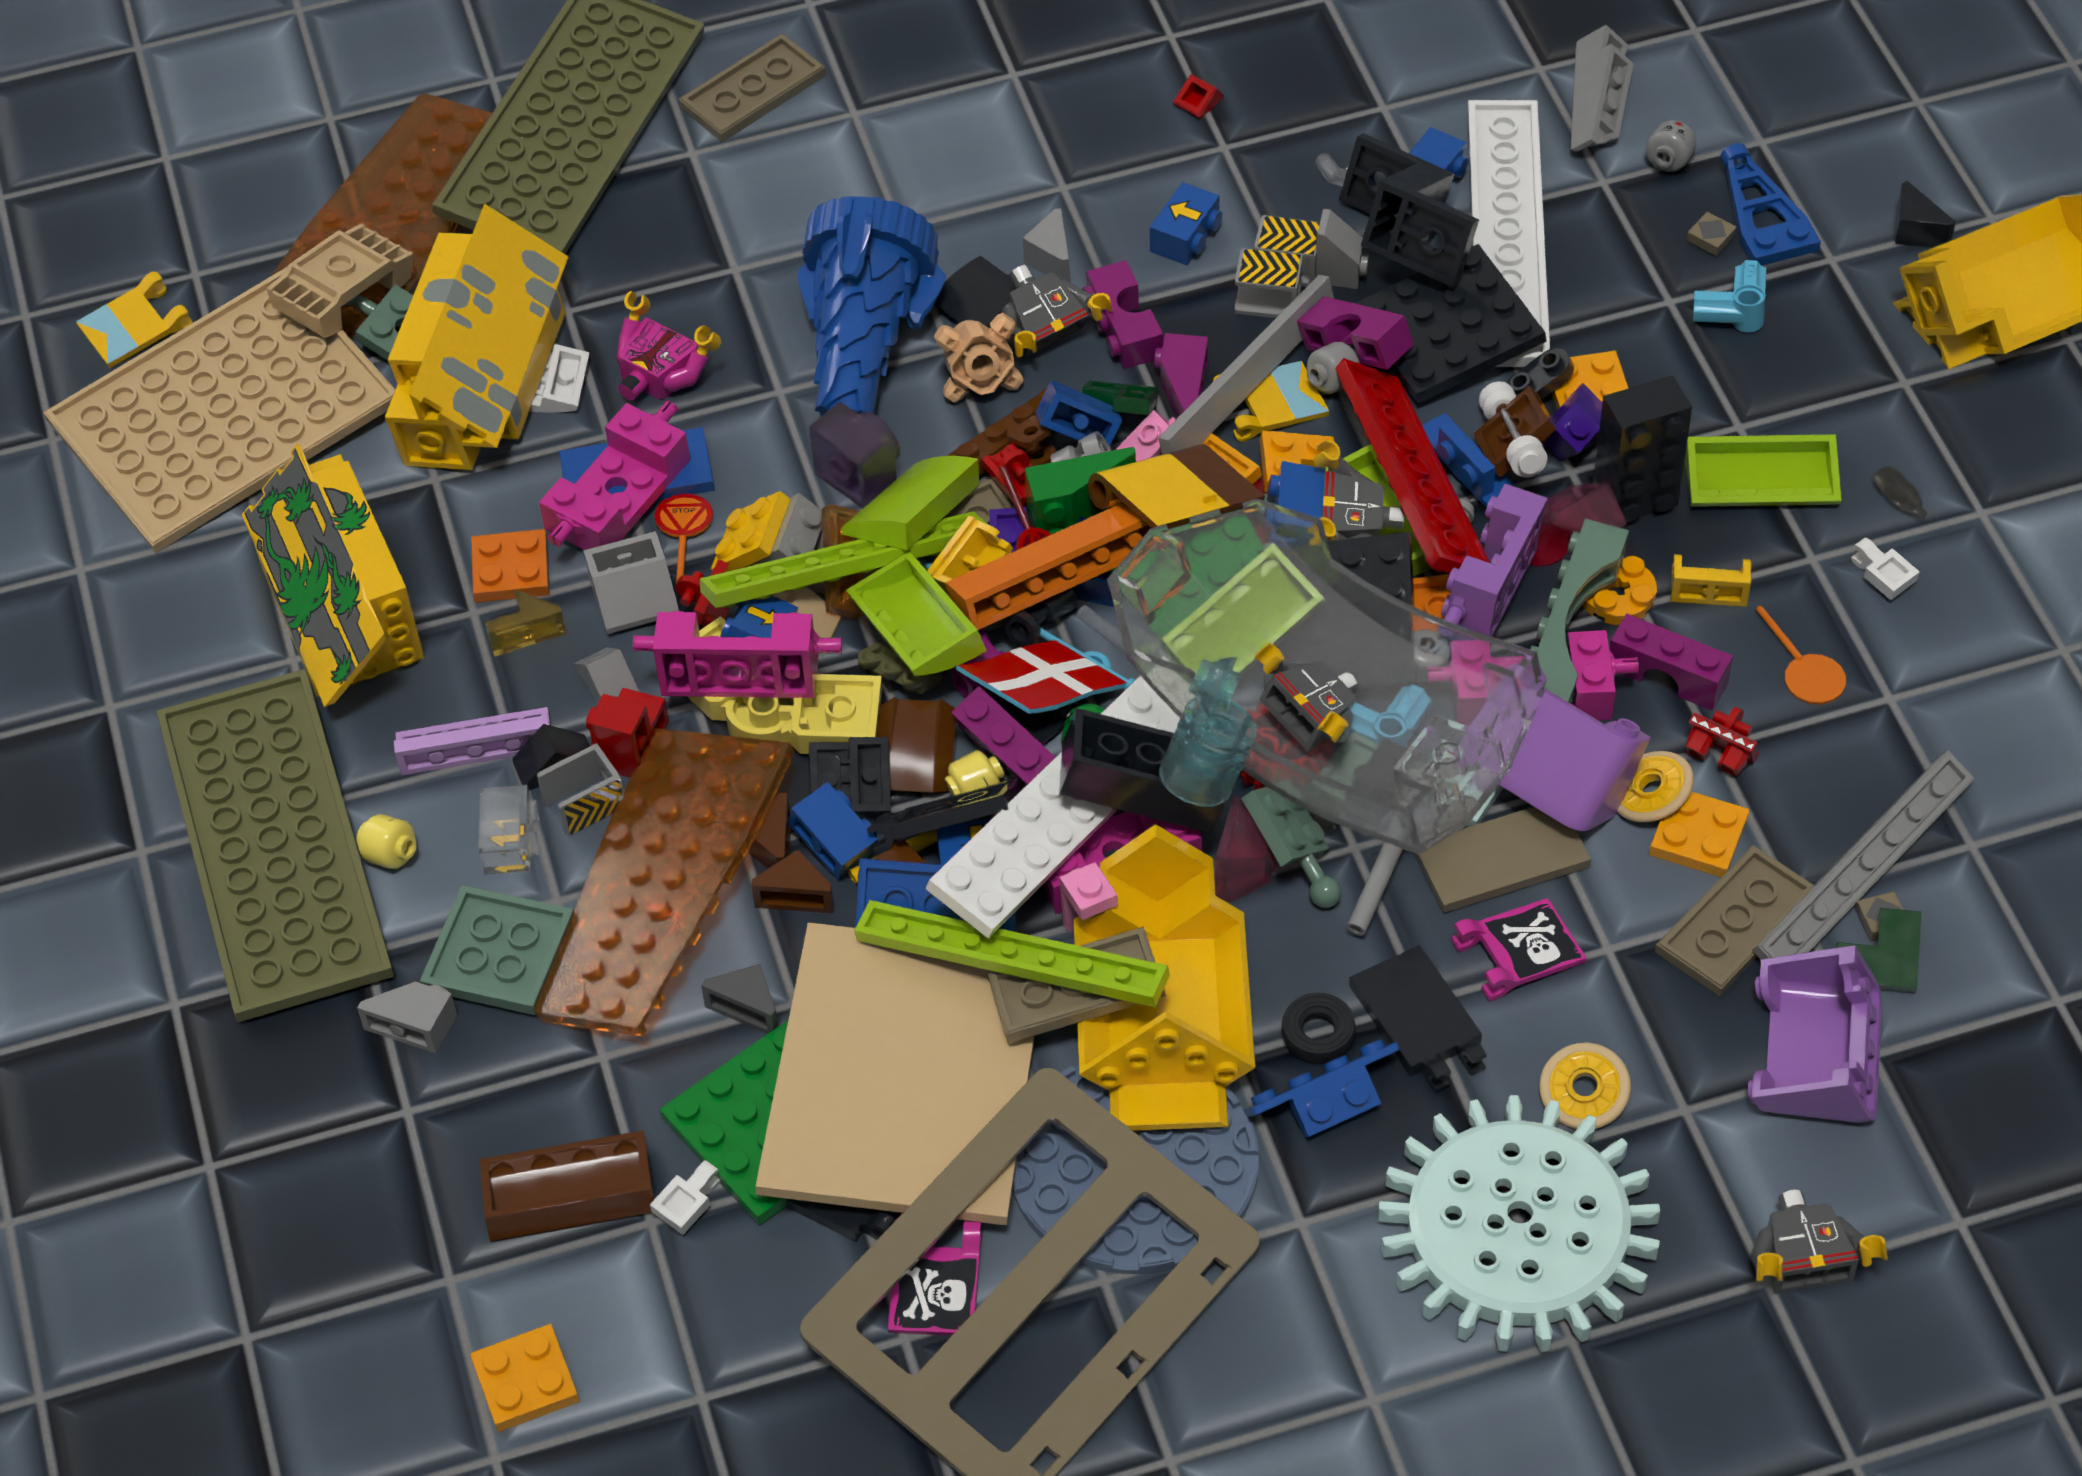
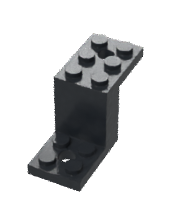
[1339,133,1479,288]

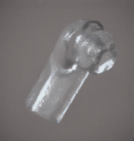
[1315,153,1349,186]

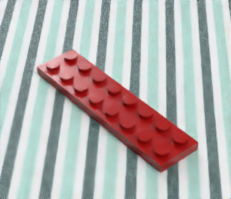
[1335,358,1490,573]

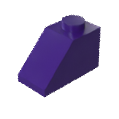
[1544,383,1602,461]

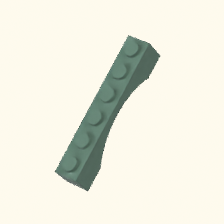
[1527,518,1629,704]

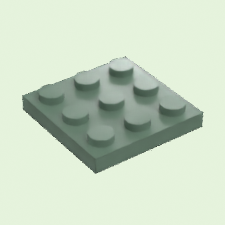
[419,885,575,1015]

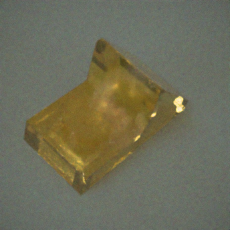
[485,590,566,657]

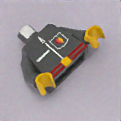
[1002,264,1113,357]
[1310,440,1405,543]
[1254,642,1358,752]
[1751,1190,1888,1294]

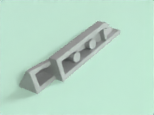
[1571,25,1634,151]

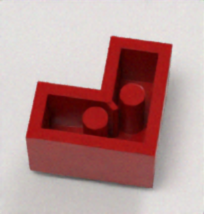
[586,688,669,780]

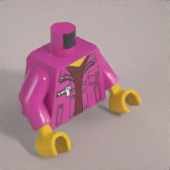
[616,291,721,401]

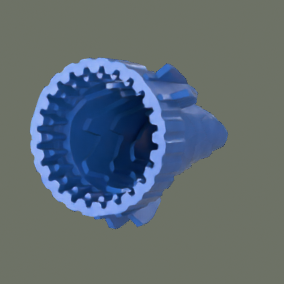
[798,196,946,432]

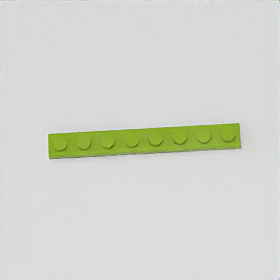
[700,511,987,608]
[854,900,1170,1007]

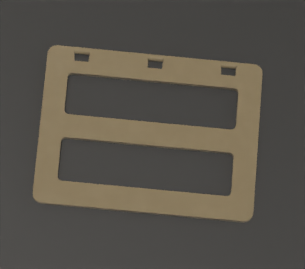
[800,1068,1259,1476]

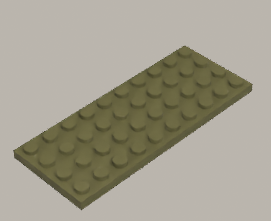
[432,0,704,254]
[156,669,394,1023]

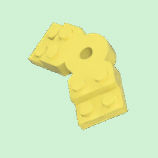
[688,616,882,754]

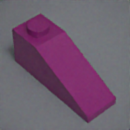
[1154,333,1208,418]

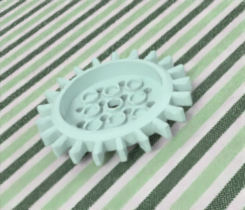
[1378,1095,1660,1352]

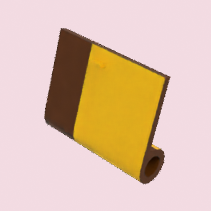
[1088,444,1265,532]

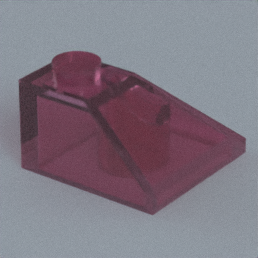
[1541,483,1627,539]
[1215,796,1281,903]

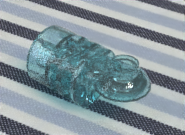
[1159,656,1257,807]

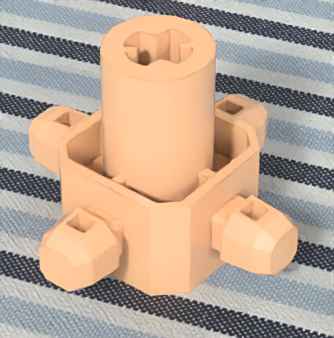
[934,313,1024,403]

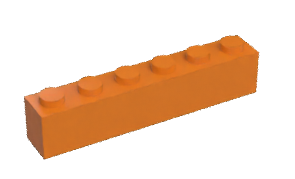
[946,502,1173,630]

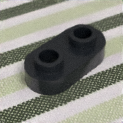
[1507,348,1574,400]

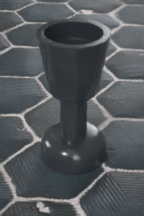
[1004,588,1077,647]

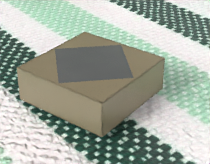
[1687,212,1737,256]
[1855,892,1903,941]

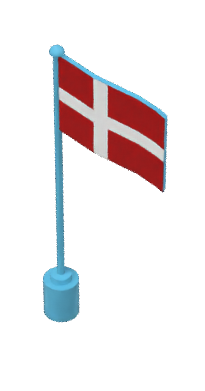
[853,537,1135,714]

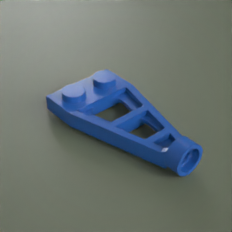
[1720,143,1821,266]

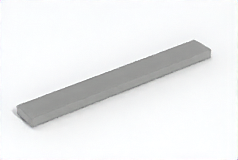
[1158,275,1334,455]
[1752,750,1975,960]

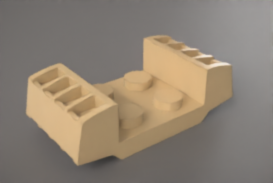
[267,223,414,338]

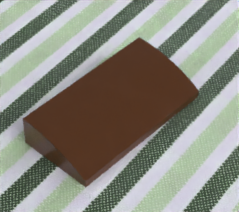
[479,1130,654,1241]

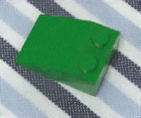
[1025,446,1136,534]

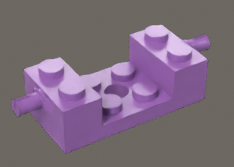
[1440,484,1548,639]

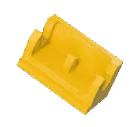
[927,515,1013,596]
[1671,554,1751,607]

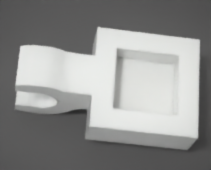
[1851,537,1920,600]
[650,1160,720,1235]

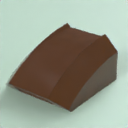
[877,697,959,792]

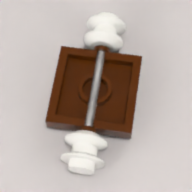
[1474,382,1557,477]

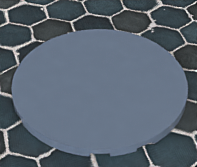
[1012,1065,1259,1274]

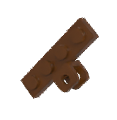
[947,388,1056,475]

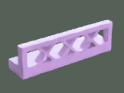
[394,707,551,776]

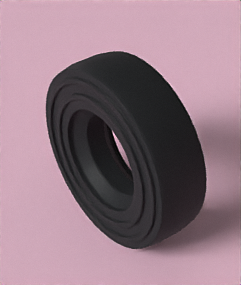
[1282,993,1355,1064]

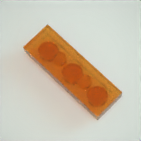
[821,504,864,620]

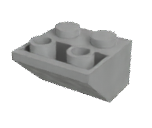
[751,493,853,594]
[583,531,679,634]

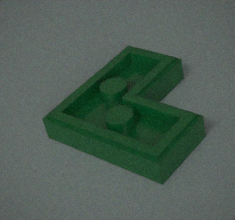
[1082,380,1159,415]
[1835,908,1921,993]

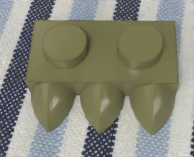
[857,641,944,694]

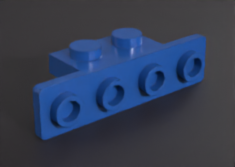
[1422,414,1516,508]
[1243,1039,1400,1138]

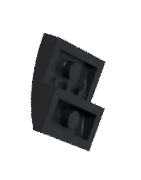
[933,255,1016,328]
[808,737,891,818]

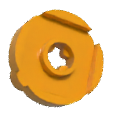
[1582,556,1657,625]

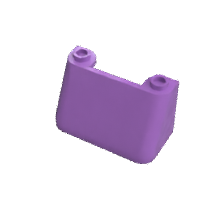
[1458,659,1651,831]
[1748,945,1882,1123]

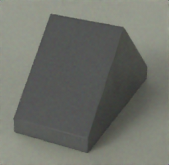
[701,964,778,1034]

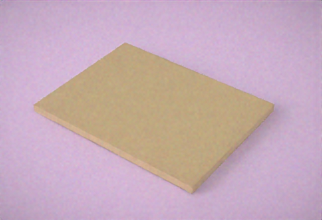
[43,267,395,554]
[755,922,1035,1225]

